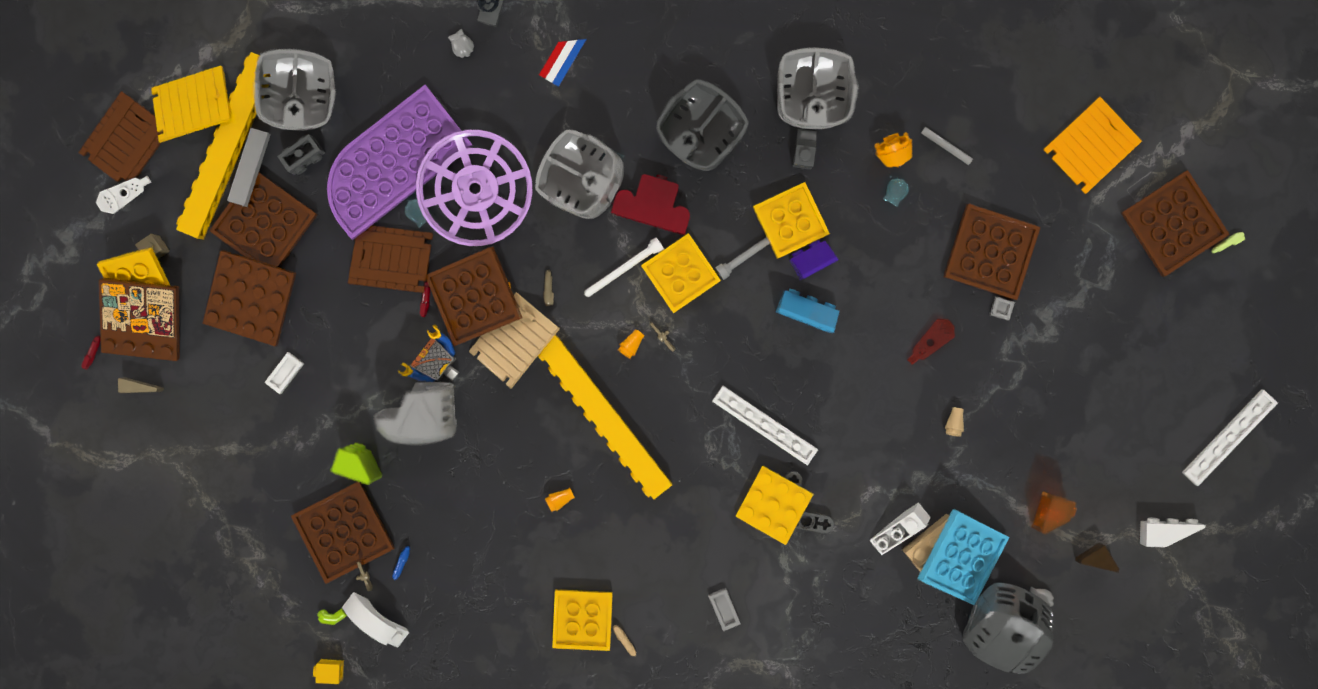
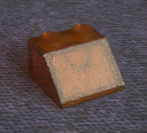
[1032,491,1077,534]

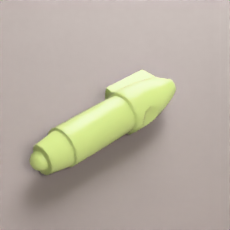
[1212,232,1245,253]

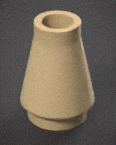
[945,407,964,437]

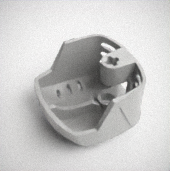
[777,48,858,129]
[254,49,335,131]
[535,130,624,219]
[374,382,457,445]

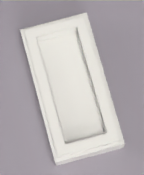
[264,352,304,394]

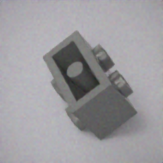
[277,134,325,175]

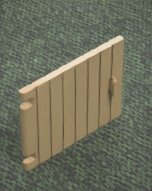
[469,292,560,388]

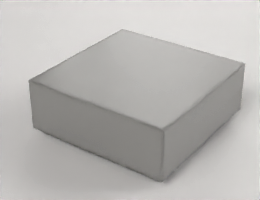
[989,297,1015,321]

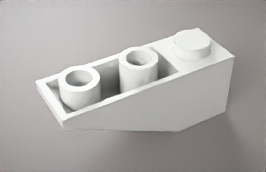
[870,503,931,555]
[1140,518,1205,547]

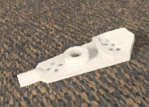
[96,175,151,214]

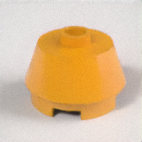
[875,132,912,167]

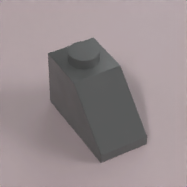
[792,129,817,169]

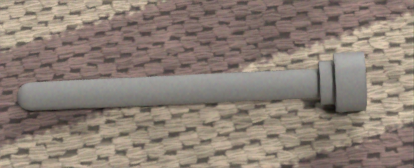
[715,237,770,280]

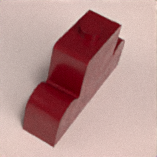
[611,174,690,236]

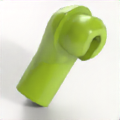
[317,608,347,625]

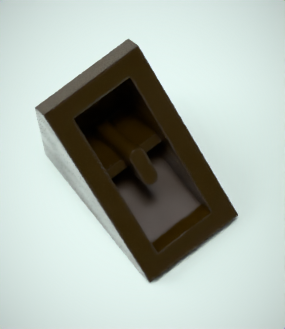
[1075,543,1119,573]

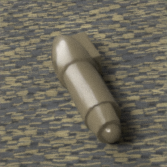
[543,270,554,306]

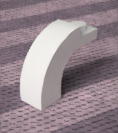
[342,592,409,648]

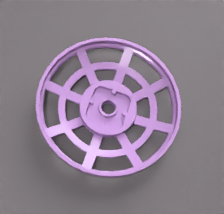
[416,130,532,246]

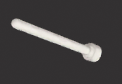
[584,237,665,297]

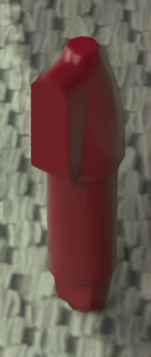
[420,281,431,317]
[81,336,101,370]

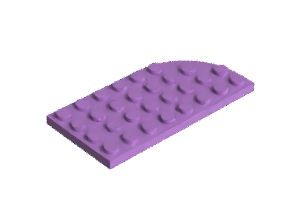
[327,85,473,240]

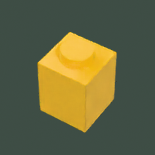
[313,659,344,684]

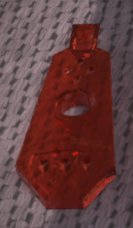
[907,319,955,365]

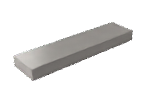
[227,128,271,207]

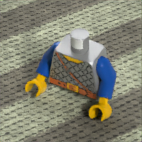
[398,325,459,382]

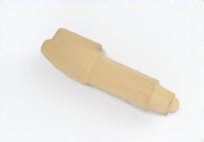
[613,625,637,656]

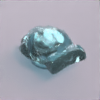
[883,178,909,207]
[405,199,427,228]

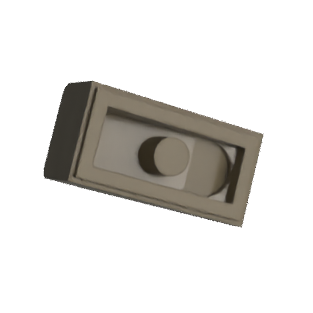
[118,378,164,393]

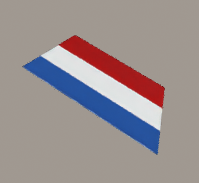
[539,39,586,87]

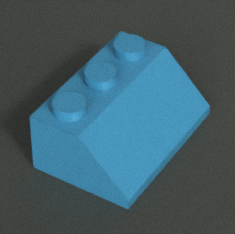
[776,288,839,333]

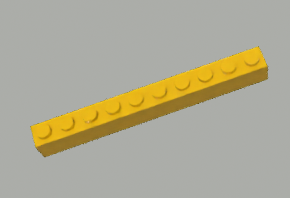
[176,52,271,240]
[538,334,672,499]

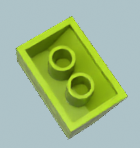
[331,443,382,484]

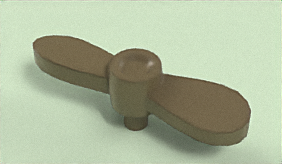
[649,322,675,351]
[356,562,372,591]

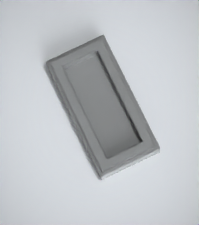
[708,588,741,631]

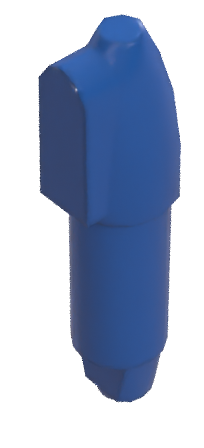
[392,546,410,580]

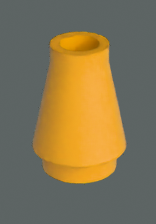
[618,329,644,359]
[545,488,575,512]

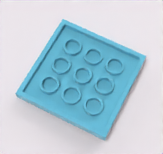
[917,509,1009,605]

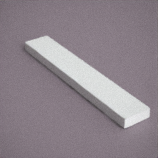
[712,386,818,466]
[1182,390,1278,486]

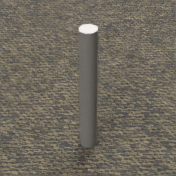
[921,127,973,165]

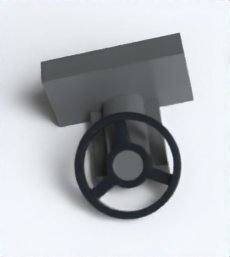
[477,0,504,27]

